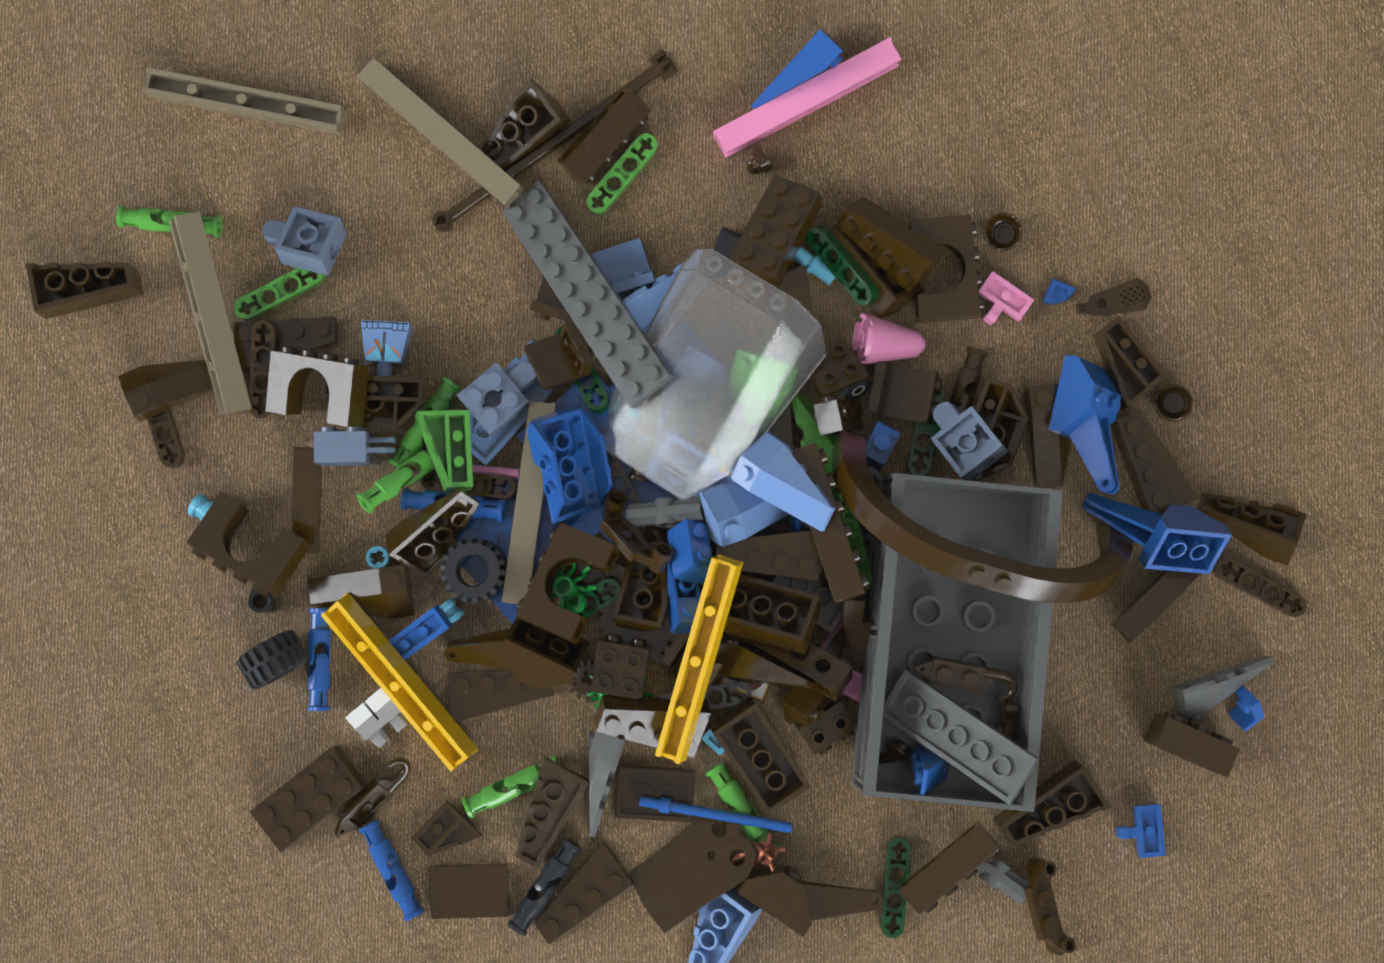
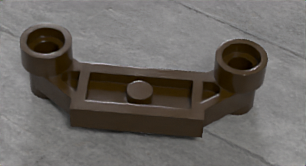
[599,491,674,573]
[1024,858,1076,955]

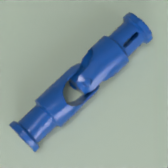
[401,488,506,522]
[307,608,331,711]
[358,819,425,922]

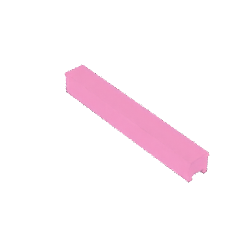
[713,37,901,158]

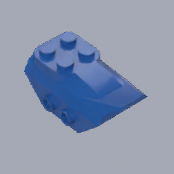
[527,408,612,528]

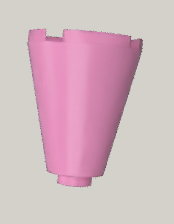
[852,314,925,365]

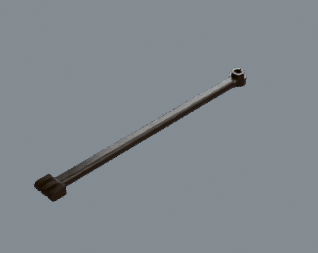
[432,50,678,233]

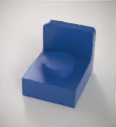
[1228,686,1265,731]

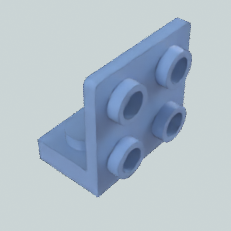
[593,239,655,297]

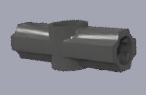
[626,497,705,528]
[977,857,1029,905]

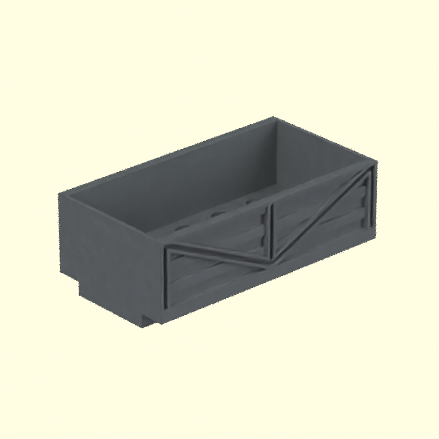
[851,473,1063,812]

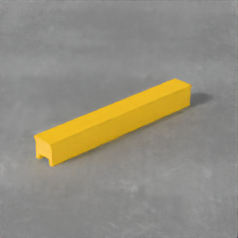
[655,554,743,764]
[321,593,479,771]

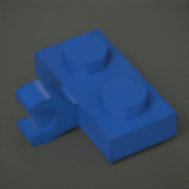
[1115,803,1166,858]

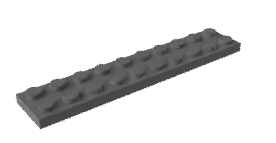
[502,180,674,409]

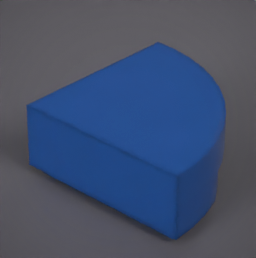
[1042,279,1076,305]

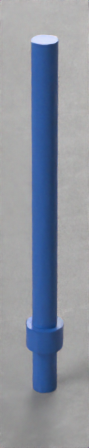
[639,796,793,833]

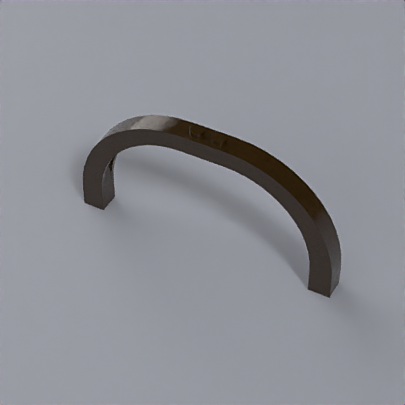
[832,431,1134,603]

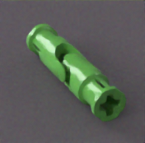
[116,205,223,237]
[388,376,462,467]
[357,449,435,514]
[462,755,560,818]
[705,761,781,847]

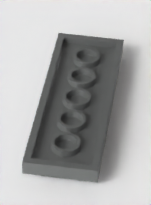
[883,670,1040,805]

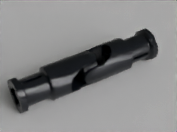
[507,837,583,936]

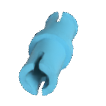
[794,247,835,286]

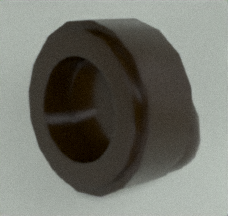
[747,148,773,174]

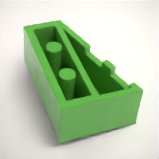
[415,410,473,492]

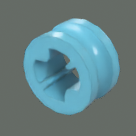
[366,546,391,569]

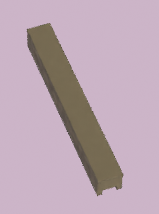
[356,58,525,210]
[141,67,347,136]
[169,210,252,416]
[502,401,557,604]

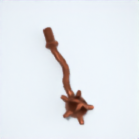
[730,833,786,872]

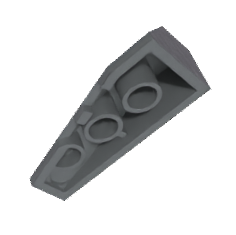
[1169,656,1275,721]
[586,731,626,837]

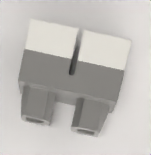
[345,688,409,748]

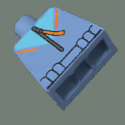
[361,320,413,376]

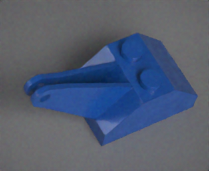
[1048,355,1121,494]
[1081,493,1232,574]

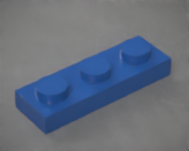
[389,604,453,660]

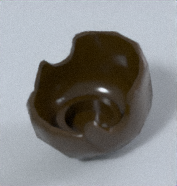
[983,212,1023,252]
[1154,384,1193,423]

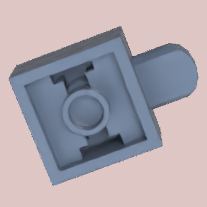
[262,206,347,276]
[457,362,537,437]
[931,402,1008,481]
[314,427,396,466]

